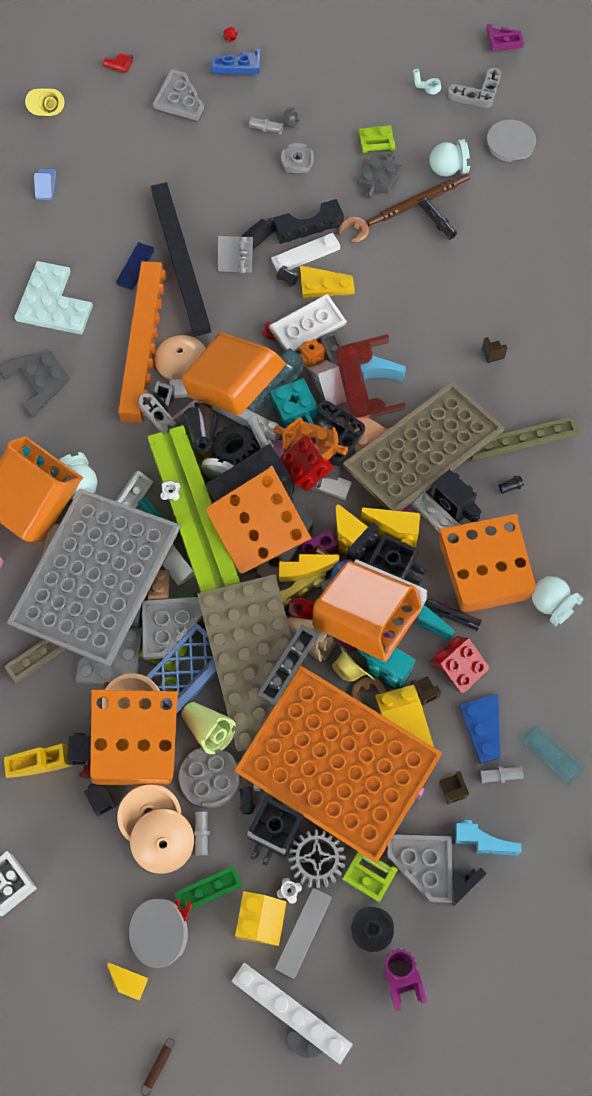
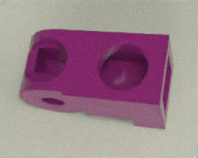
[300,530,339,554]

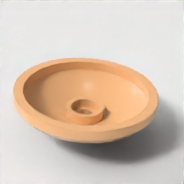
[154,335,206,381]
[102,673,163,710]
[117,784,181,845]
[130,809,194,874]

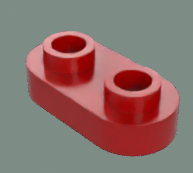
[288,598,315,620]

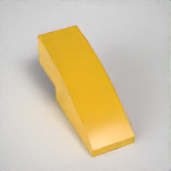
[279,554,339,582]
[4,744,72,778]

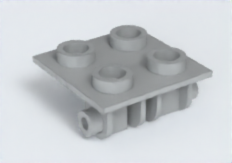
[218,236,253,273]

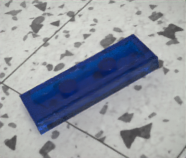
[116,242,154,290]

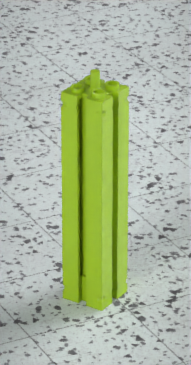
[147,425,240,593]

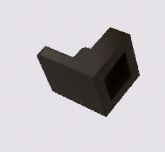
[482,337,507,363]
[410,677,441,706]
[439,771,469,805]

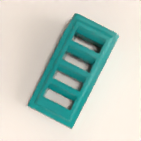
[416,605,455,640]

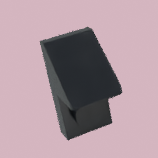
[149,380,175,420]
[452,868,487,906]

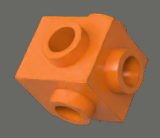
[298,338,325,369]

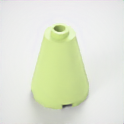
[181,702,236,754]

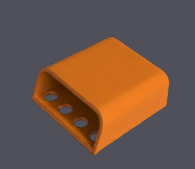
[182,332,287,415]
[0,436,84,542]
[206,466,312,573]
[439,514,536,613]
[312,561,422,663]
[90,690,178,786]

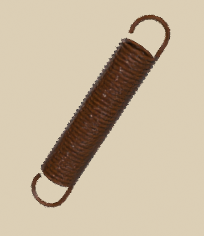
[141,1038,175,1096]

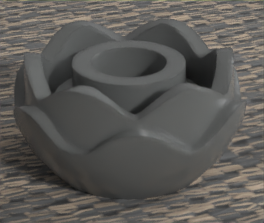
[284,107,300,127]

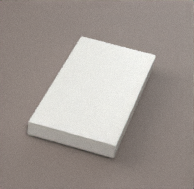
[269,294,347,356]

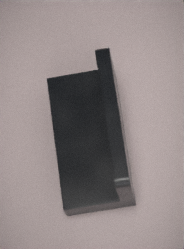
[240,218,274,250]

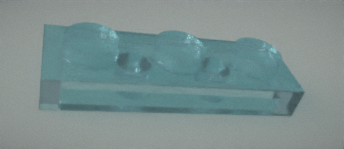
[523,726,584,785]

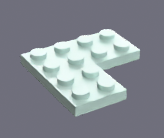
[15,261,93,335]

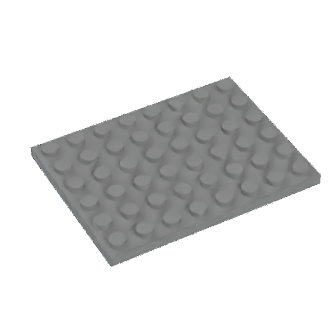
[7,489,181,667]

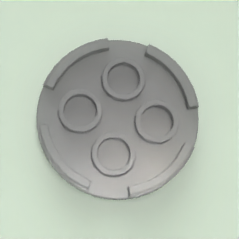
[486,120,536,162]
[178,747,240,809]
[129,899,188,968]

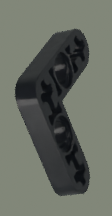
[317,401,365,466]

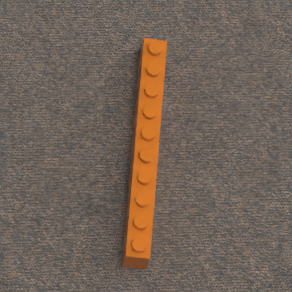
[118,261,166,423]

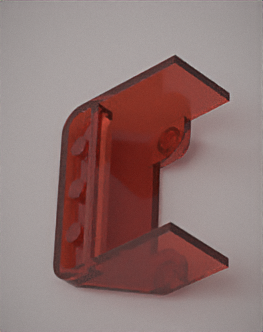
[336,334,406,418]

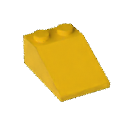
[361,507,420,548]
[375,685,434,747]

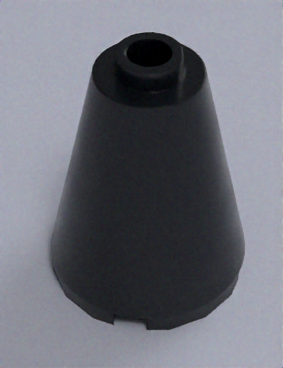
[181,405,218,452]

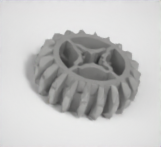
[288,829,346,889]

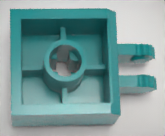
[270,378,318,429]
[358,647,415,690]

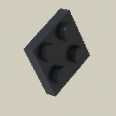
[347,522,379,562]

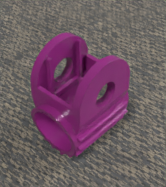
[383,948,427,1012]

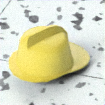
[25,89,64,116]
[332,647,376,682]

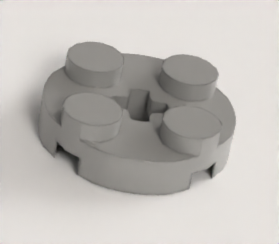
[281,143,314,173]

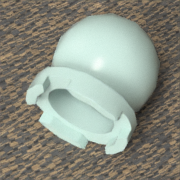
[429,139,470,177]
[51,452,98,500]
[531,576,583,627]

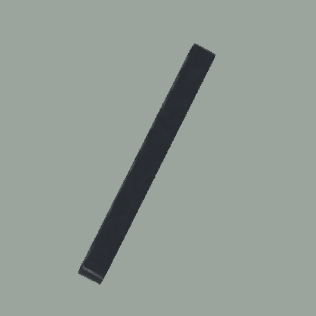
[151,182,211,337]

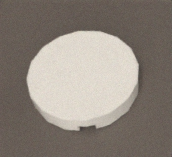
[200,458,233,479]

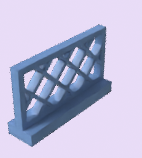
[146,624,217,716]

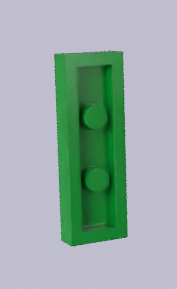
[175,866,243,911]

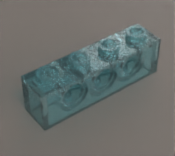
[246,348,303,414]

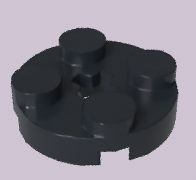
[351,907,394,953]

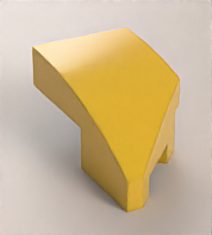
[107,962,148,1000]

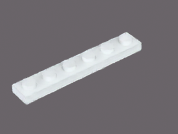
[231,963,353,1064]

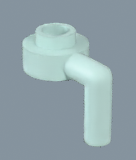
[413,69,441,95]

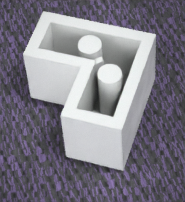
[0,851,37,917]

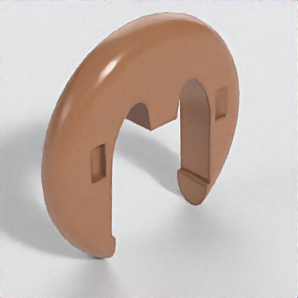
[339,217,369,243]
[351,676,387,703]

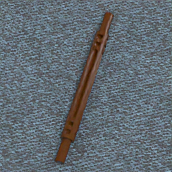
[366,173,470,227]

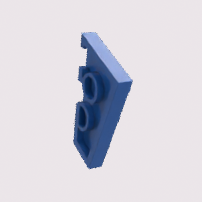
[211,49,261,74]
[459,694,501,764]

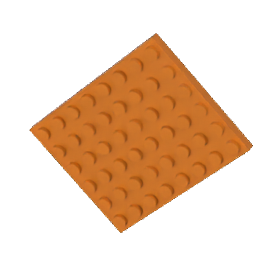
[234,666,443,863]

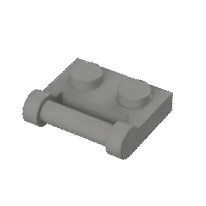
[246,415,275,449]

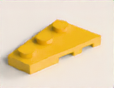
[300,265,355,298]

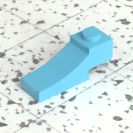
[347,355,406,382]
[454,820,521,855]

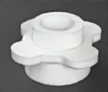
[160,481,181,501]
[277,878,302,904]

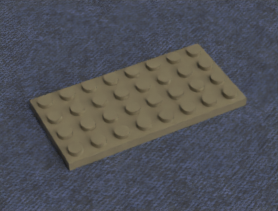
[343,382,504,511]
[197,574,292,752]

